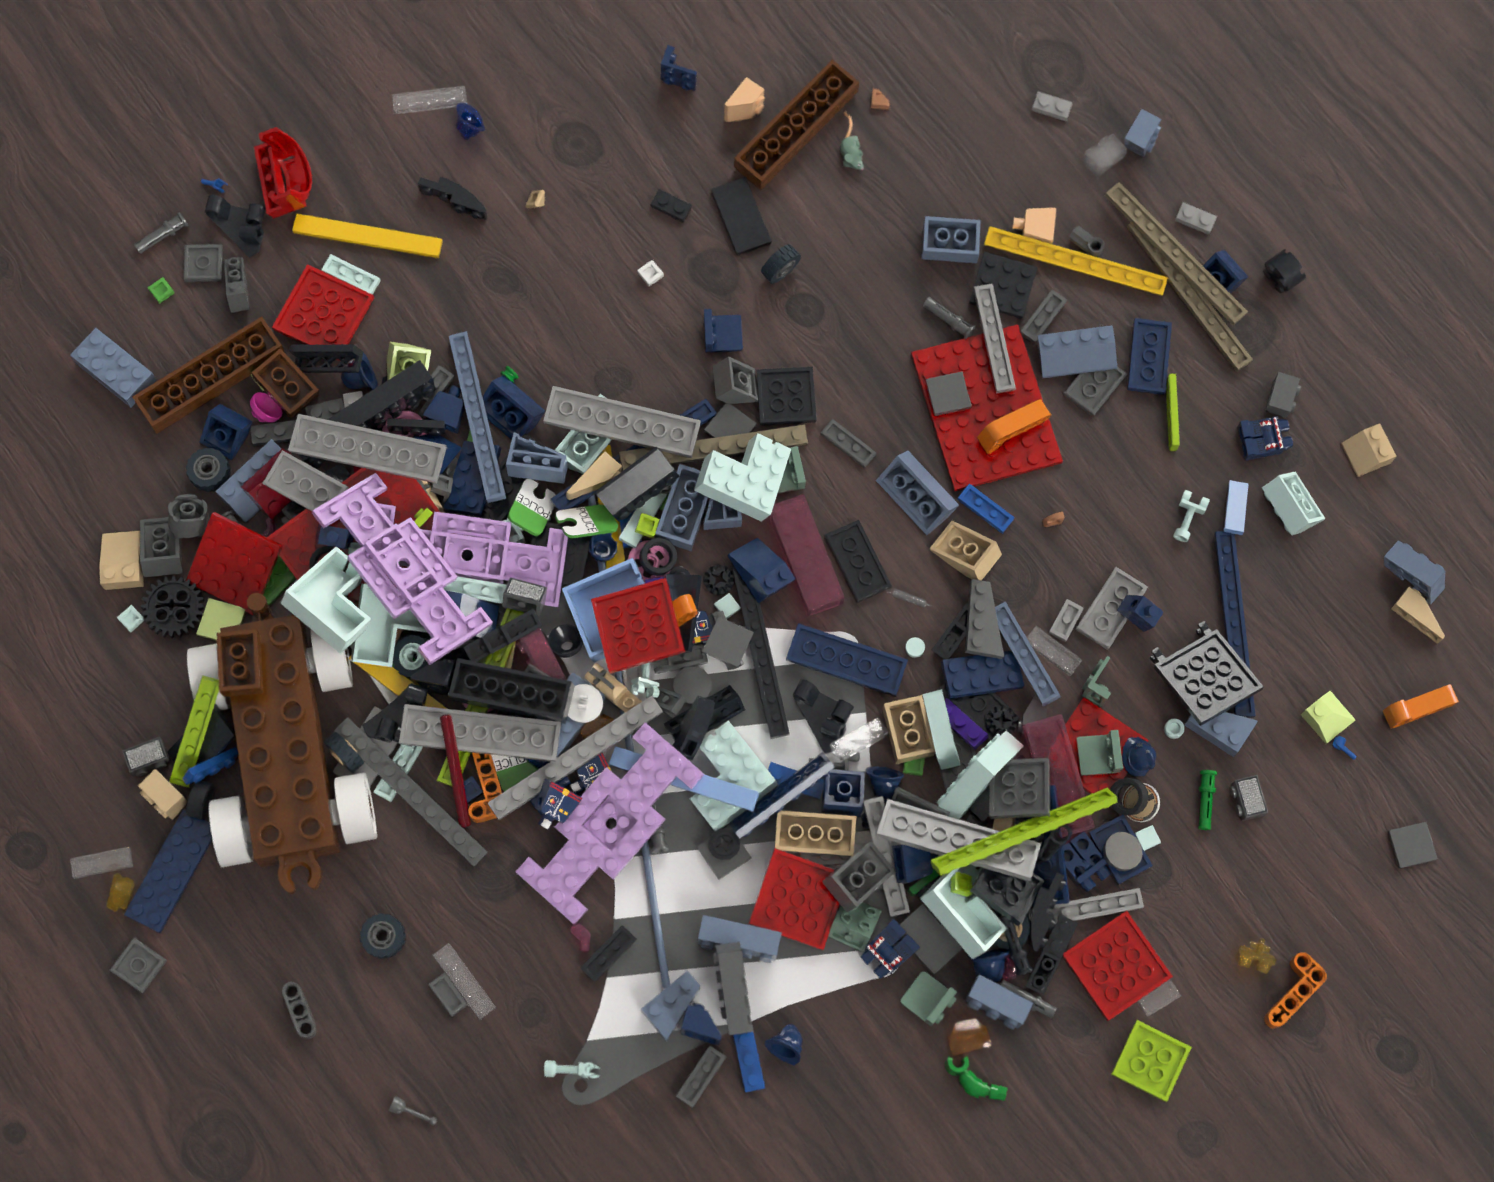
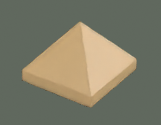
[525,190,545,208]

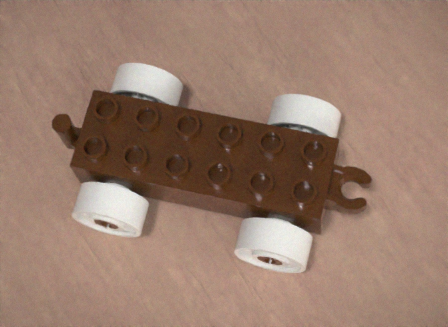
[187,593,377,894]

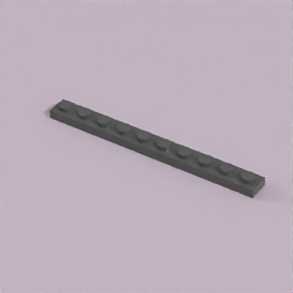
[334,717,488,867]

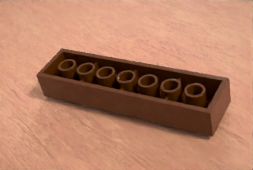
[734,59,860,190]
[132,316,285,434]

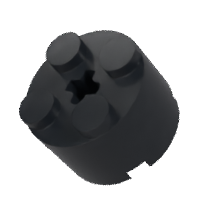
[1263,249,1306,294]

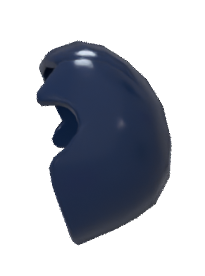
[588,533,617,562]

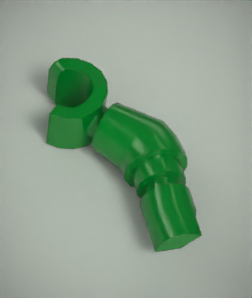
[945,1056,1007,1101]

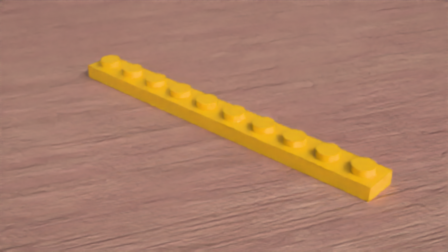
[984,227,1168,296]

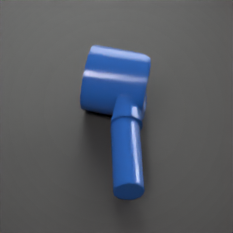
[201,179,228,193]
[1333,736,1357,760]

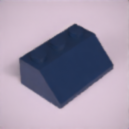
[483,375,545,440]
[681,1003,721,1046]

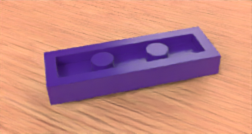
[945,698,988,750]

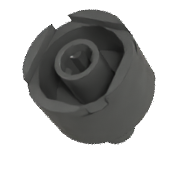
[168,494,207,538]

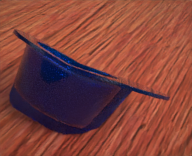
[456,102,485,140]

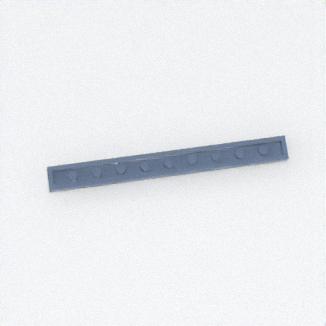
[449,331,506,503]

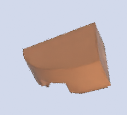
[871,89,889,110]
[1042,512,1065,527]

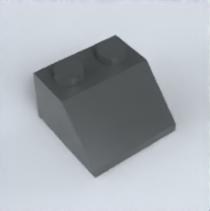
[713,357,759,404]

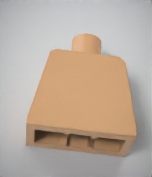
[1012,208,1056,244]

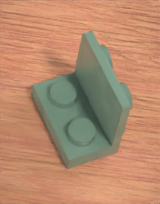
[777,446,806,494]
[1082,656,1111,708]
[1076,730,1123,776]
[828,902,882,953]

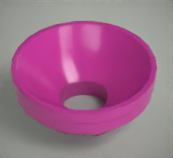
[250,392,282,423]

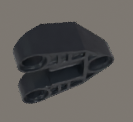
[1014,817,1073,866]

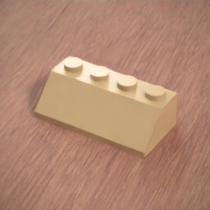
[775,811,856,856]

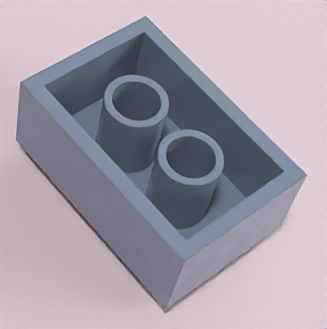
[921,216,981,263]
[965,975,1033,1030]

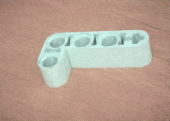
[923,689,960,770]

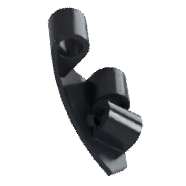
[205,195,266,258]
[793,679,854,754]
[362,683,428,747]

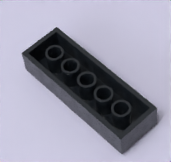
[448,658,575,724]

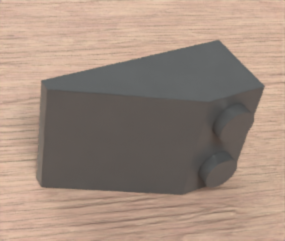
[140,517,183,577]
[822,841,896,912]

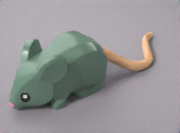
[840,112,864,170]

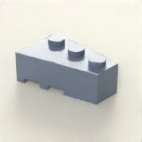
[1124,109,1162,157]
[506,432,568,484]
[704,498,742,530]
[1384,540,1445,605]
[1184,712,1258,757]
[641,970,700,1043]

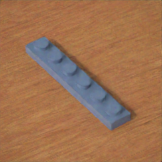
[995,602,1060,706]

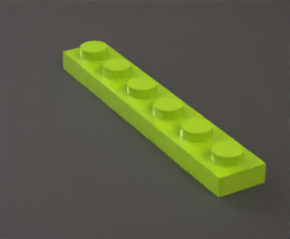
[169,675,219,787]

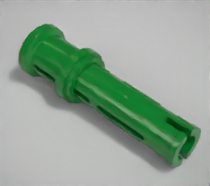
[1198,770,1217,830]

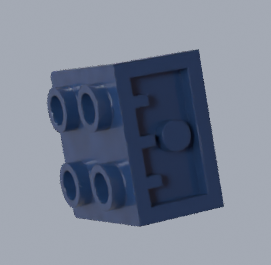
[661,45,697,90]
[704,309,743,352]

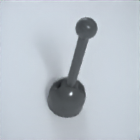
[389,1096,437,1125]

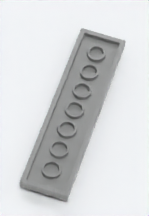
[543,386,701,458]
[288,414,447,484]
[399,704,561,762]
[876,799,1041,881]

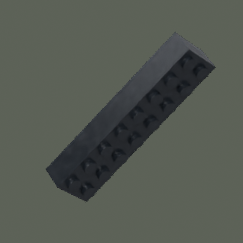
[297,360,436,469]

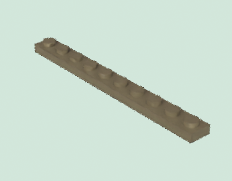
[1105,182,1248,326]
[1127,223,1253,372]
[619,425,808,471]

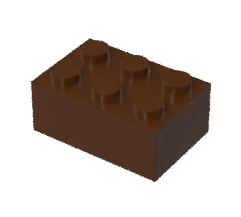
[252,348,319,419]
[216,629,263,697]

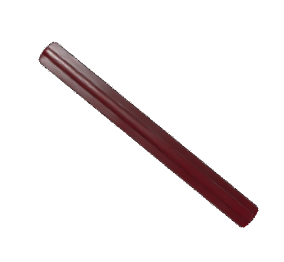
[440,714,471,827]

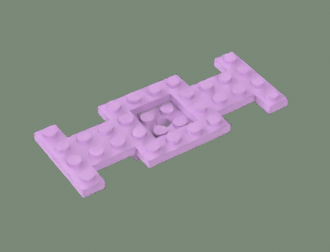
[312,473,493,665]
[377,503,568,607]
[516,723,705,924]

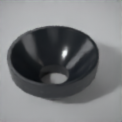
[548,624,583,658]

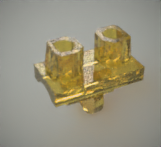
[106,873,134,911]
[1238,938,1276,974]

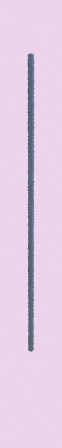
[588,494,670,988]

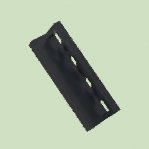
[289,344,363,373]
[664,685,745,742]

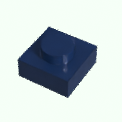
[464,776,484,804]

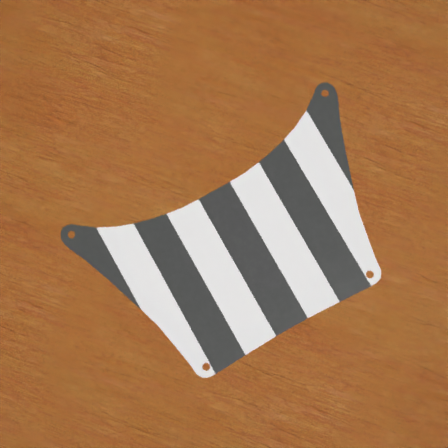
[538,585,899,1105]

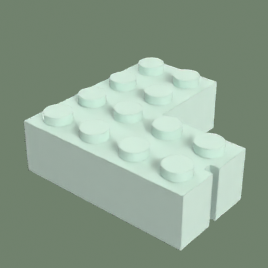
[694,433,791,522]
[281,547,371,654]
[351,584,428,667]
[690,721,778,831]
[936,731,1024,819]
[920,864,1007,959]

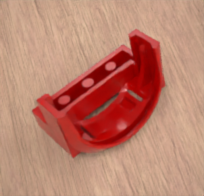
[254,127,312,218]

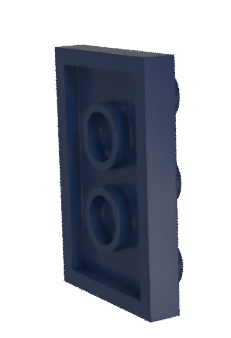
[1089,815,1153,885]

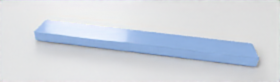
[609,746,759,812]

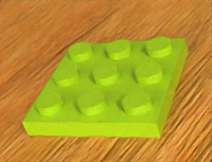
[1111,1020,1191,1102]

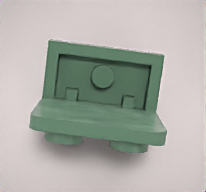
[901,971,957,1026]

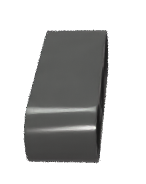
[282,982,317,1039]

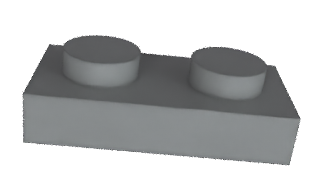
[1032,92,1073,121]
[1175,202,1217,235]
[1049,599,1084,642]

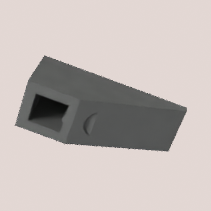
[224,257,250,313]

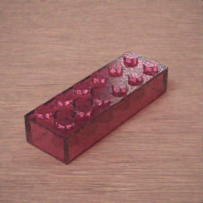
[769,494,845,616]
[1021,714,1095,837]

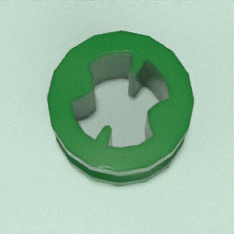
[500,366,519,383]

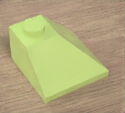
[387,342,431,380]
[1301,691,1355,744]

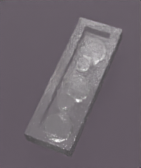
[1027,626,1083,677]
[830,718,889,762]
[70,847,134,879]

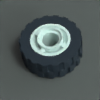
[393,635,429,678]

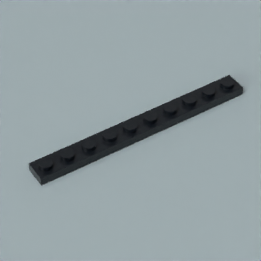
[730,560,790,739]

